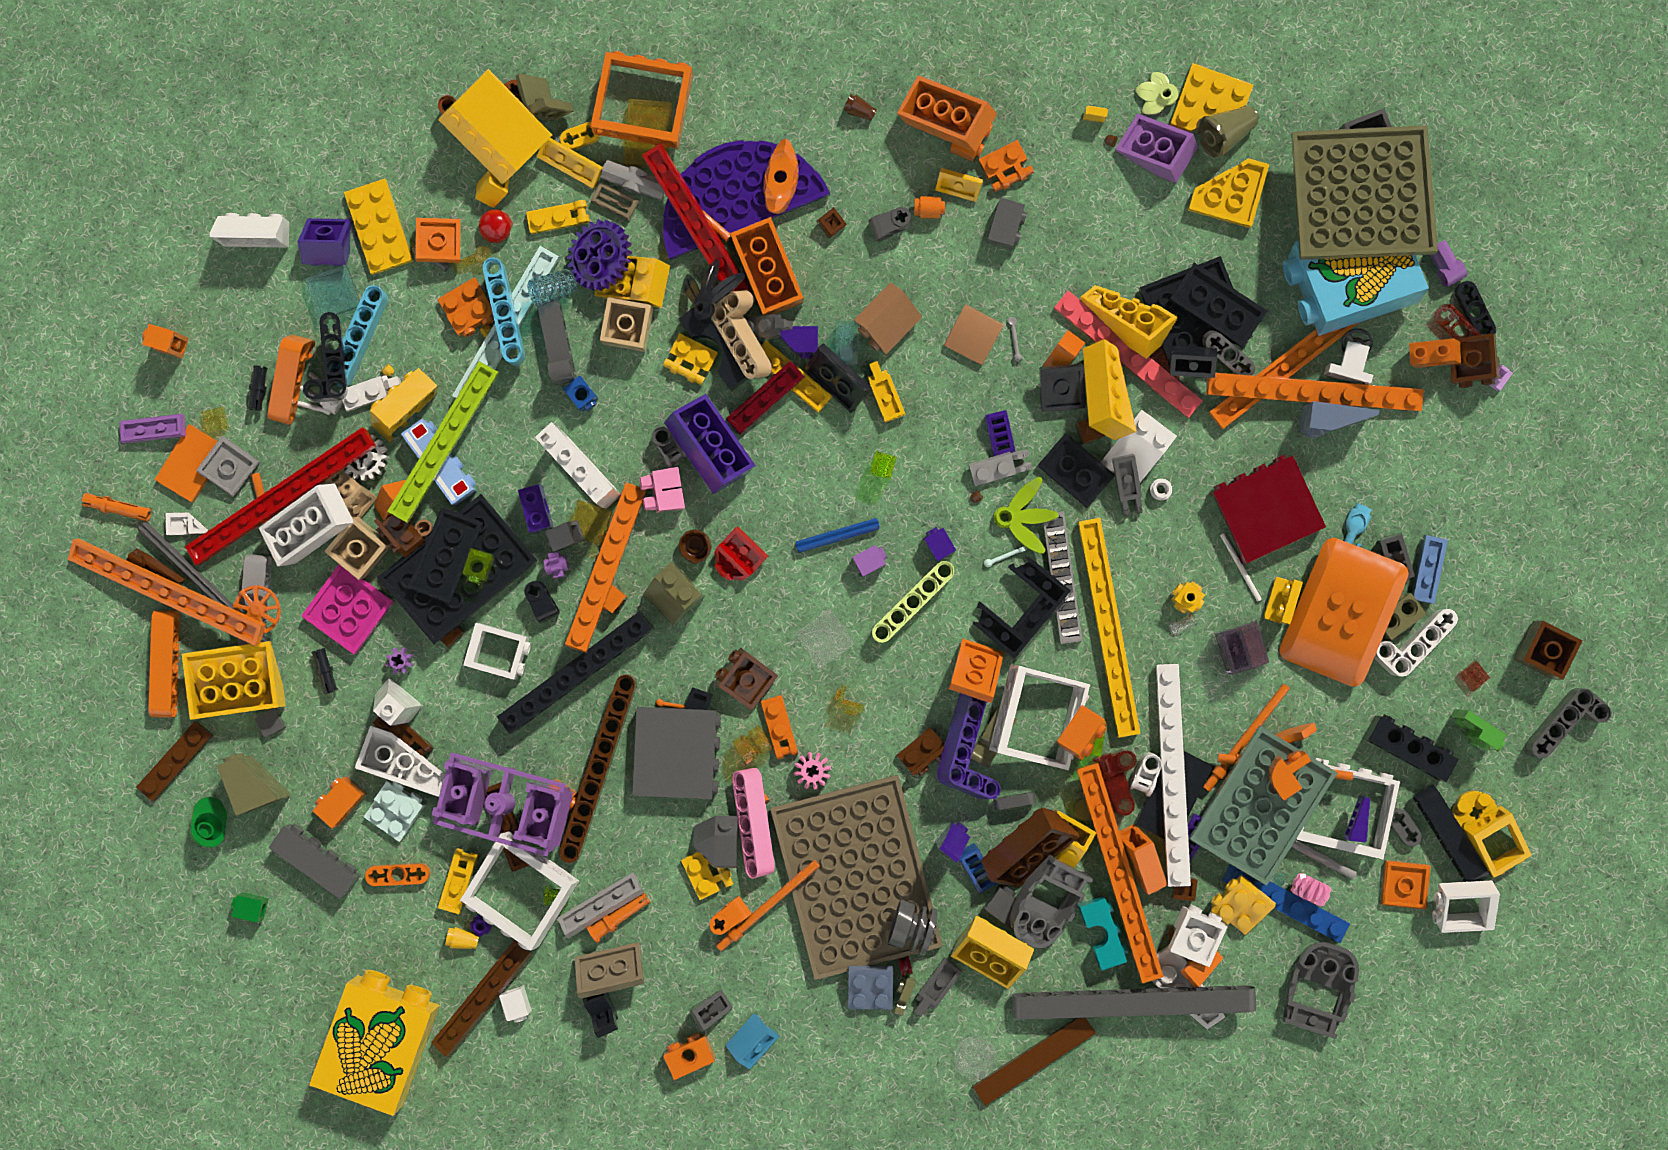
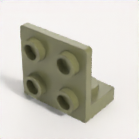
[515,73,574,121]

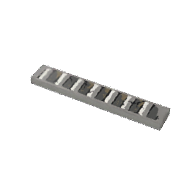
[1043,511,1082,644]

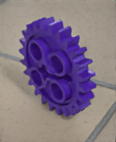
[567,219,632,291]

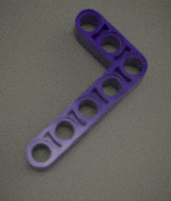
[937,693,1001,799]

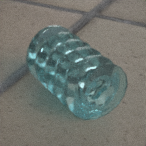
[527,269,577,306]

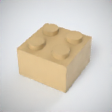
[600,297,653,352]
[324,517,390,580]

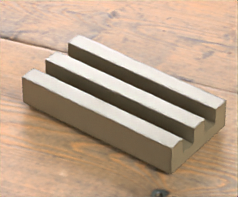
[590,181,639,221]

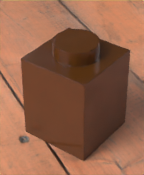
[1075,418,1106,445]

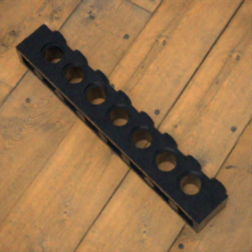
[497,611,654,735]

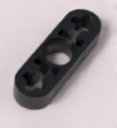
[1455,281,1496,336]

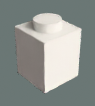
[499,986,532,1023]

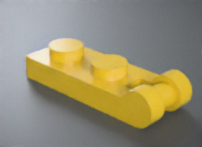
[526,200,590,235]
[438,848,479,914]

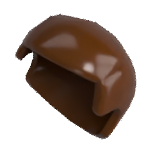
[678,529,712,564]

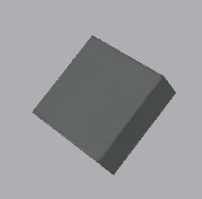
[254,708,286,738]

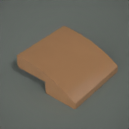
[944,304,1004,365]

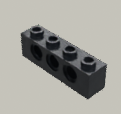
[1363,714,1459,783]

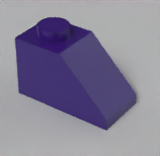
[779,326,818,359]

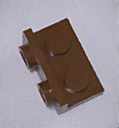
[374,515,426,558]
[897,727,945,776]

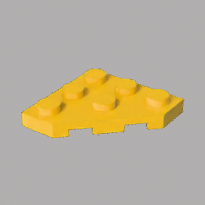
[1170,63,1254,132]
[1188,158,1269,228]

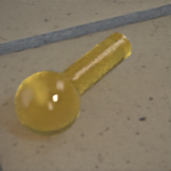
[452,246,492,271]

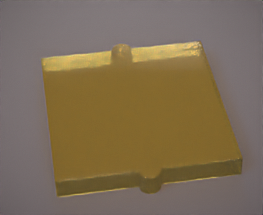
[570,500,613,546]

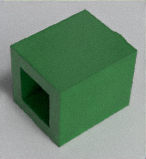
[231,892,269,923]

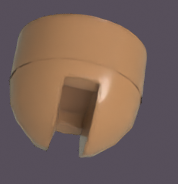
[415,519,433,538]

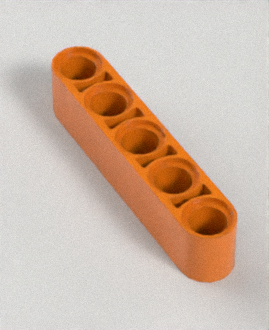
[149,610,180,718]

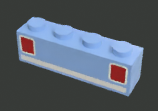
[401,418,477,506]

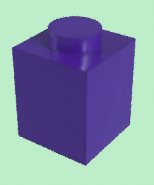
[923,527,956,562]

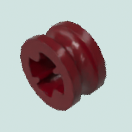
[898,956,913,977]

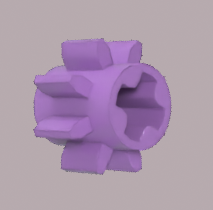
[544,551,569,579]
[386,648,414,674]

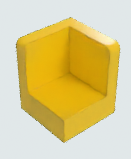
[475,170,509,208]

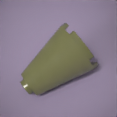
[1196,106,1259,158]

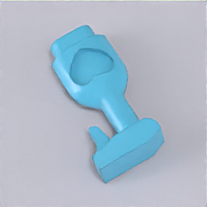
[1344,503,1372,547]

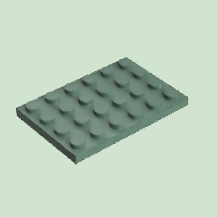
[1189,725,1338,886]

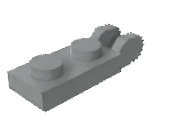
[968,449,1033,486]

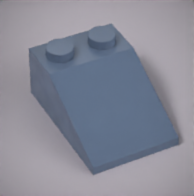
[1299,401,1379,438]

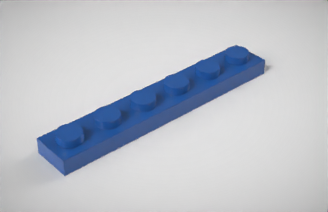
[1221,864,1350,943]

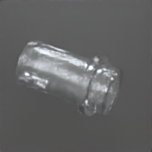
[1167,613,1197,637]

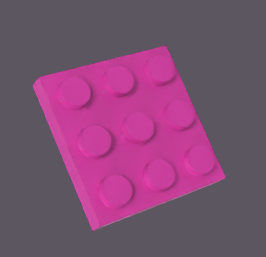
[301,564,395,655]

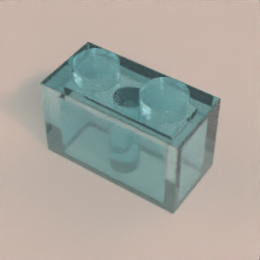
[835,321,858,369]

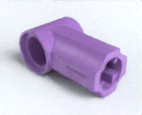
[1430,240,1467,287]

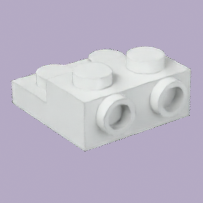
[1168,905,1227,967]

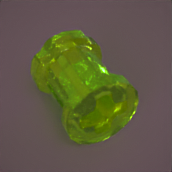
[544,886,568,907]

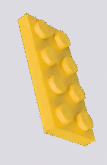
[344,179,413,275]

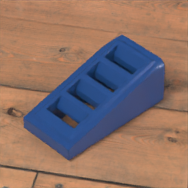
[959,843,997,894]

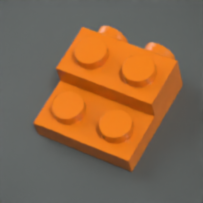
[437,277,494,337]

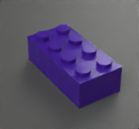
[664,394,756,495]

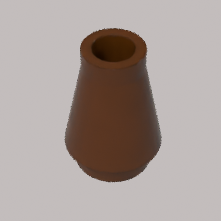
[843,94,877,121]

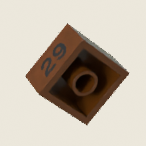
[1514,621,1583,680]

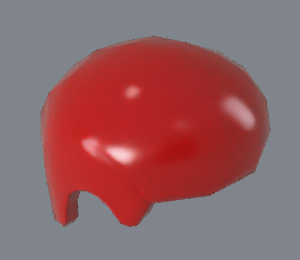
[478,210,513,243]

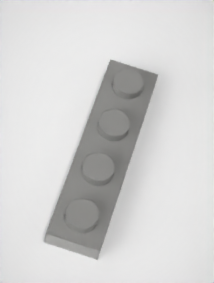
[558,872,644,939]

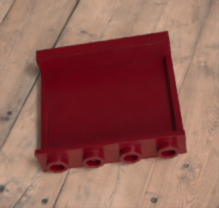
[1209,454,1326,564]

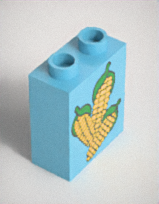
[1282,241,1429,336]

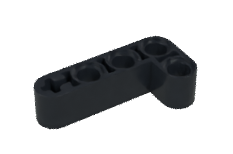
[303,312,348,402]

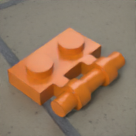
[978,140,1034,192]

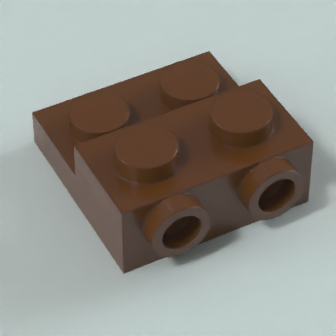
[1450,333,1501,388]
[714,647,778,710]

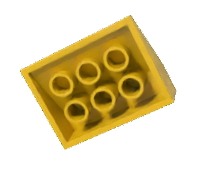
[438,69,552,184]
[182,641,286,720]

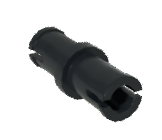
[248,365,268,411]
[311,648,338,694]

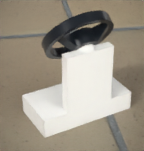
[1323,328,1373,385]

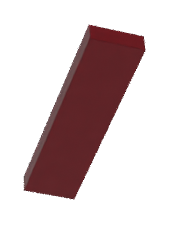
[726,360,805,435]

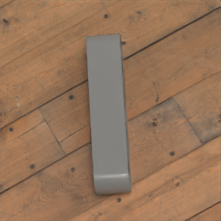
[237,554,272,646]

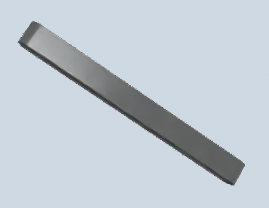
[1011,985,1256,1019]

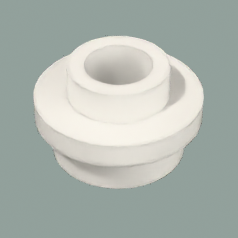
[1150,479,1172,501]

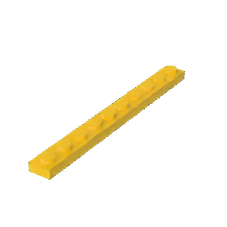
[1078,518,1140,738]

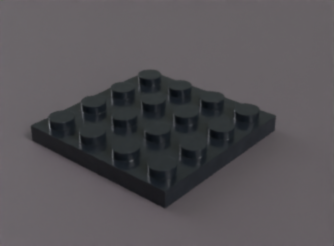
[1139,256,1253,369]

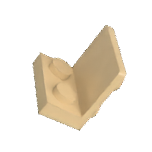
[323,469,377,518]

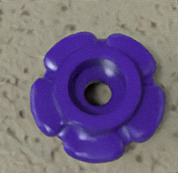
[470,915,492,937]

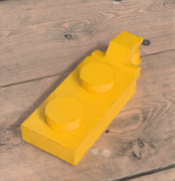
[868,361,906,423]

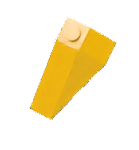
[1081,285,1177,359]

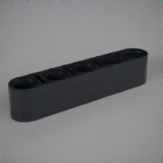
[1412,784,1490,882]

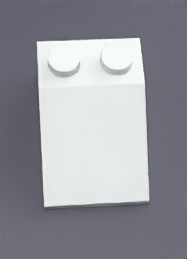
[1101,410,1177,482]

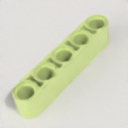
[872,561,954,643]

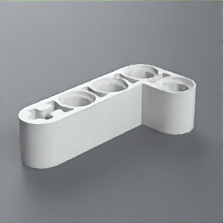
[1374,609,1458,676]

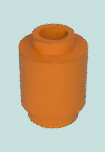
[914,196,945,219]

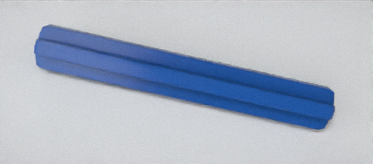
[795,518,880,553]

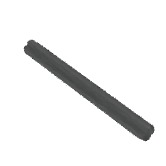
[138,522,234,609]

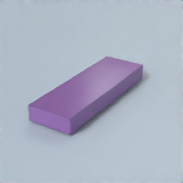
[119,414,186,444]

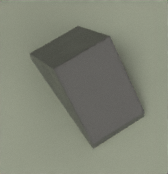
[690,989,733,1031]

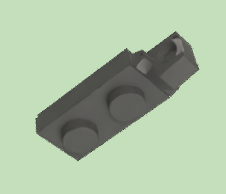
[744,314,793,340]
[913,957,962,1017]

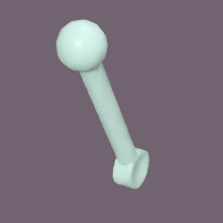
[984,546,1027,567]

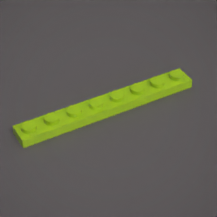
[387,361,499,523]

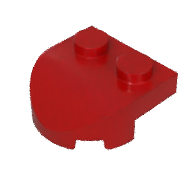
[714,526,769,581]

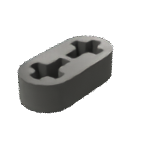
[993,792,1036,810]
[1390,808,1422,846]

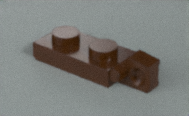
[126,548,185,586]

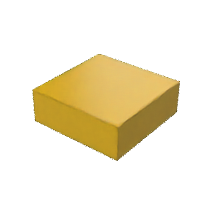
[1083,106,1108,123]

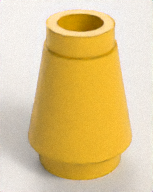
[445,927,479,949]

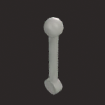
[1008,317,1022,362]

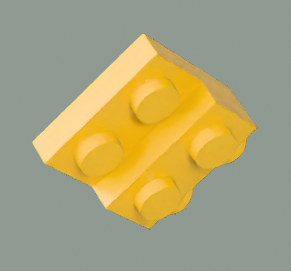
[1211,874,1275,935]

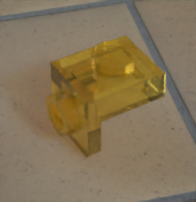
[834,685,864,716]

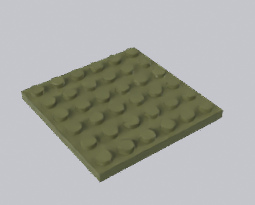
[1291,125,1438,260]

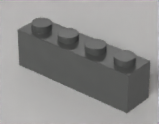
[268,824,360,899]

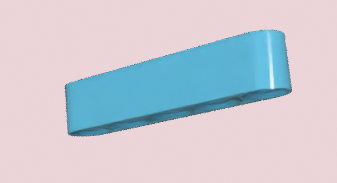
[483,257,525,366]
[329,285,388,388]

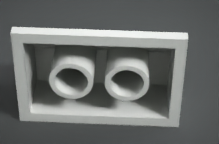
[210,213,289,248]

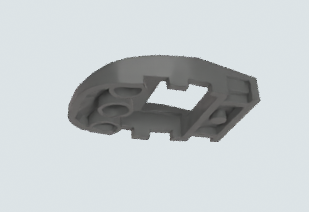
[1010,855,1093,948]
[1283,942,1359,1039]

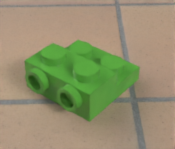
[1450,709,1507,752]

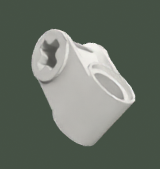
[1128,752,1162,797]

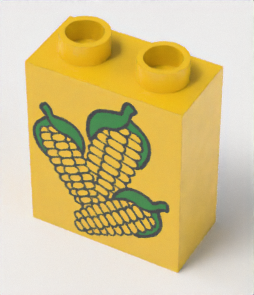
[309,970,440,1116]

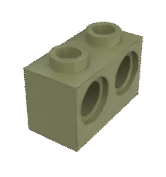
[1383,593,1427,640]

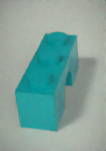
[1077,896,1128,971]

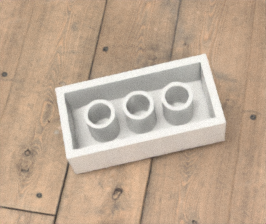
[259,483,354,567]

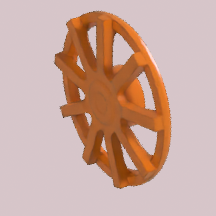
[233,585,281,634]

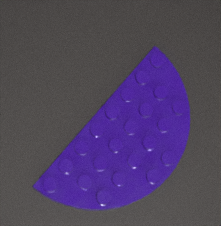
[663,140,830,260]

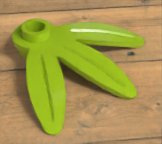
[993,477,1059,554]

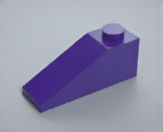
[936,821,970,863]

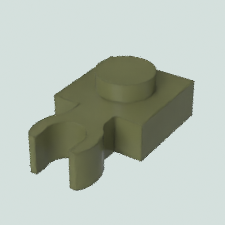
[894,975,916,1016]

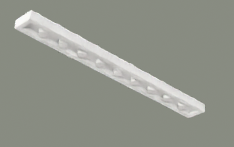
[1156,664,1191,887]

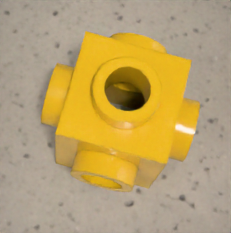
[1171,581,1205,614]

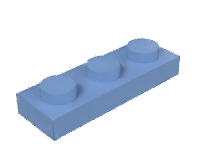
[1412,535,1448,604]

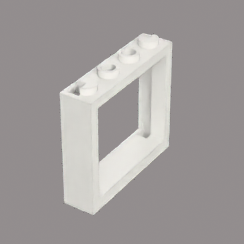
[535,422,621,509]
[989,664,1090,770]
[1296,758,1400,859]
[461,831,579,951]

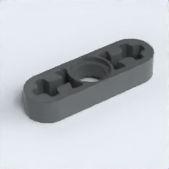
[1202,330,1255,376]

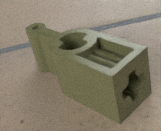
[971,707,1017,768]

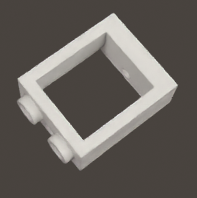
[463,623,531,680]
[1432,881,1500,933]

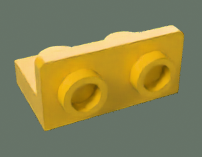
[1264,577,1303,625]

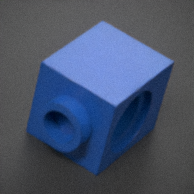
[563,375,599,412]

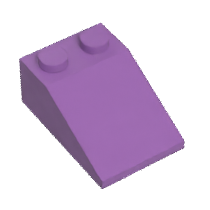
[1115,113,1198,183]

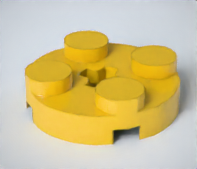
[1452,791,1497,831]

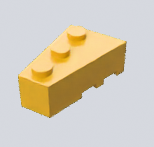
[370,368,437,443]

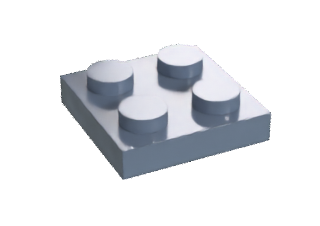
[848,966,893,1010]

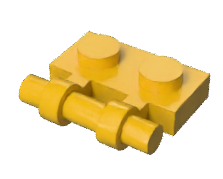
[663,333,719,386]
[681,852,733,900]

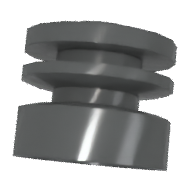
[888,899,938,956]

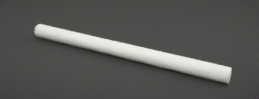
[1220,533,1262,602]

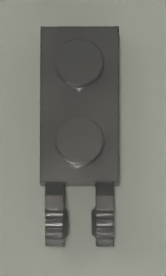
[1112,454,1143,517]

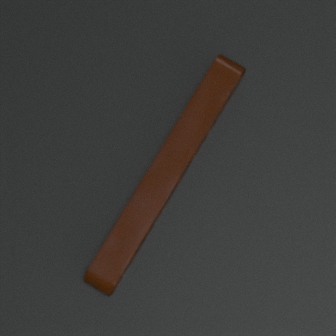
[559,674,637,863]

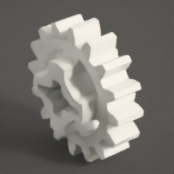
[345,435,389,481]

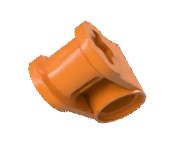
[709,896,752,935]

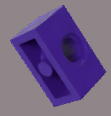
[518,484,554,534]

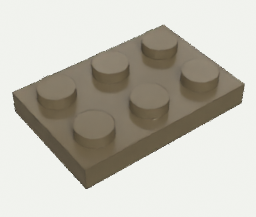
[575,942,645,999]

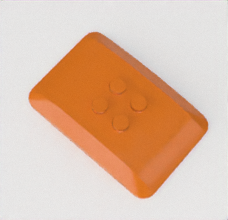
[1279,538,1409,687]

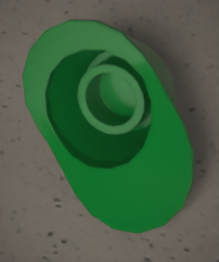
[189,797,227,848]

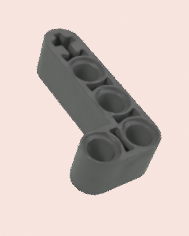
[537,299,577,386]
[1525,688,1612,759]

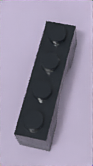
[679,307,748,392]

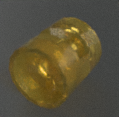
[732,725,773,765]

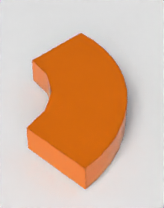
[1275,723,1317,743]

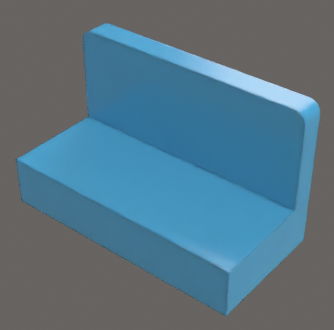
[726,1013,780,1069]

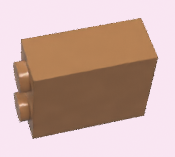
[854,282,922,354]

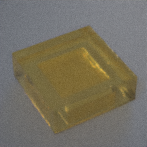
[201,407,229,434]

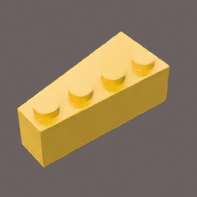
[1083,339,1137,440]

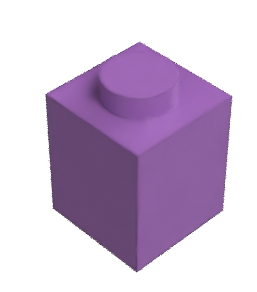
[852,545,888,577]

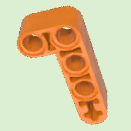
[268,334,315,425]

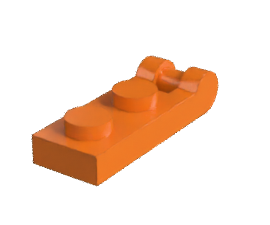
[761,695,799,760]

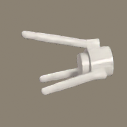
[297,372,343,415]

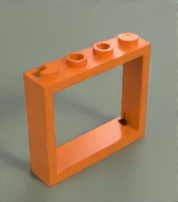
[591,51,693,149]

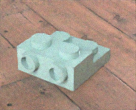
[364,780,426,842]

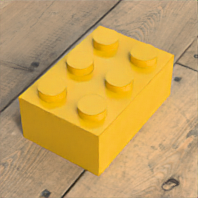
[951,916,1034,989]

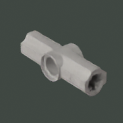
[601,160,666,201]

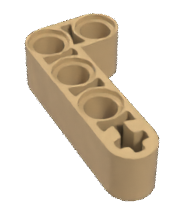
[712,290,772,379]

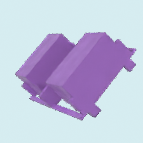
[432,752,573,856]

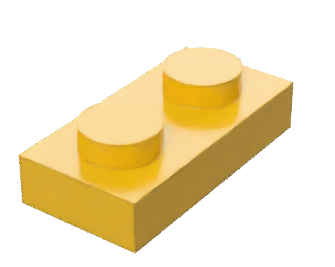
[935,168,983,202]

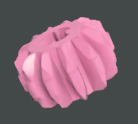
[794,752,831,789]
[1291,873,1331,906]

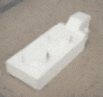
[339,375,401,412]

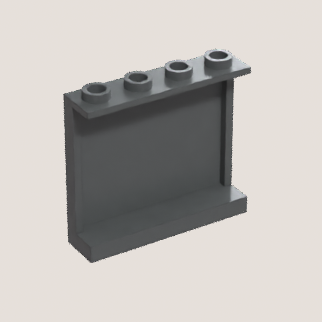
[632,707,721,799]

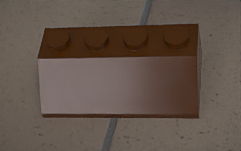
[981,807,1080,888]

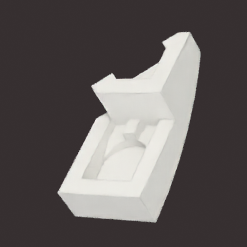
[166,513,208,536]

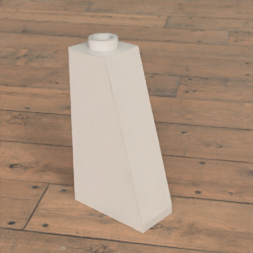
[373,678,423,726]

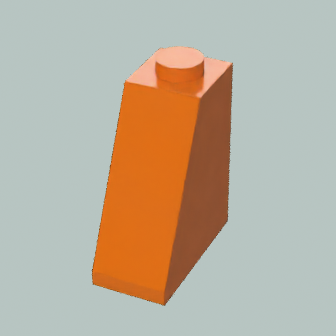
[1119,824,1167,895]

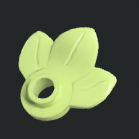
[1135,72,1179,115]

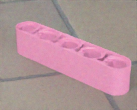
[732,768,774,879]

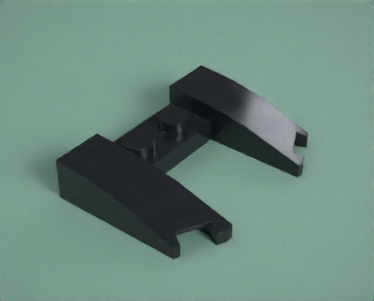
[973,556,1072,659]

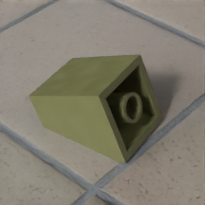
[643,562,705,625]
[217,753,290,816]

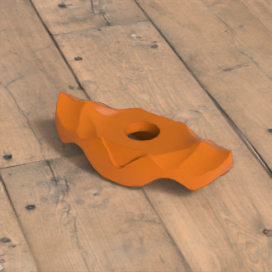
[763,138,799,214]

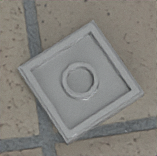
[196,436,260,497]

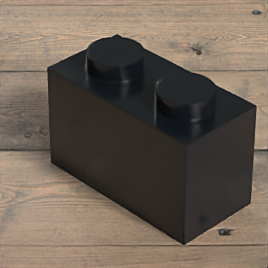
[1170,346,1217,378]

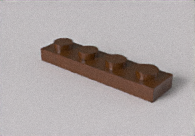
[136,721,213,802]

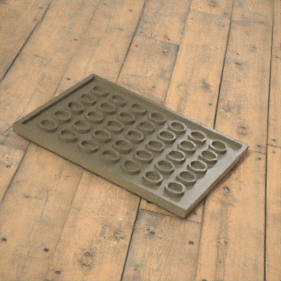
[770,774,943,980]

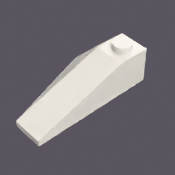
[355,726,445,797]

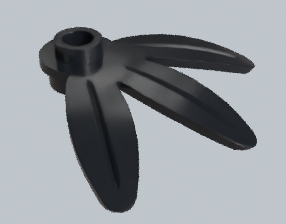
[684,259,745,320]

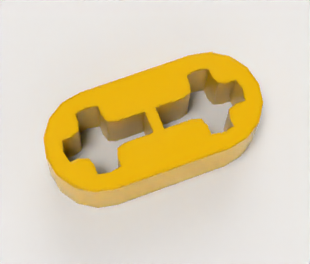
[560,122,601,151]

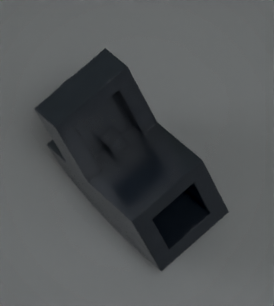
[583,992,618,1038]

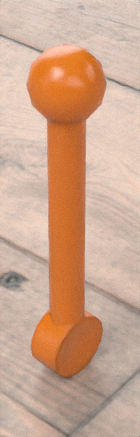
[655,699,685,709]

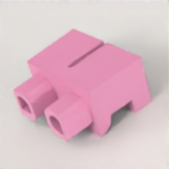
[639,467,685,513]

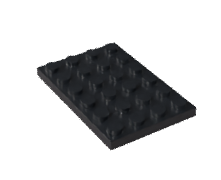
[377,494,537,645]

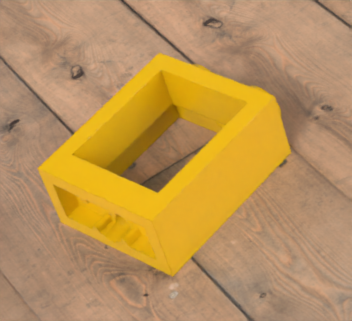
[1463,805,1532,878]

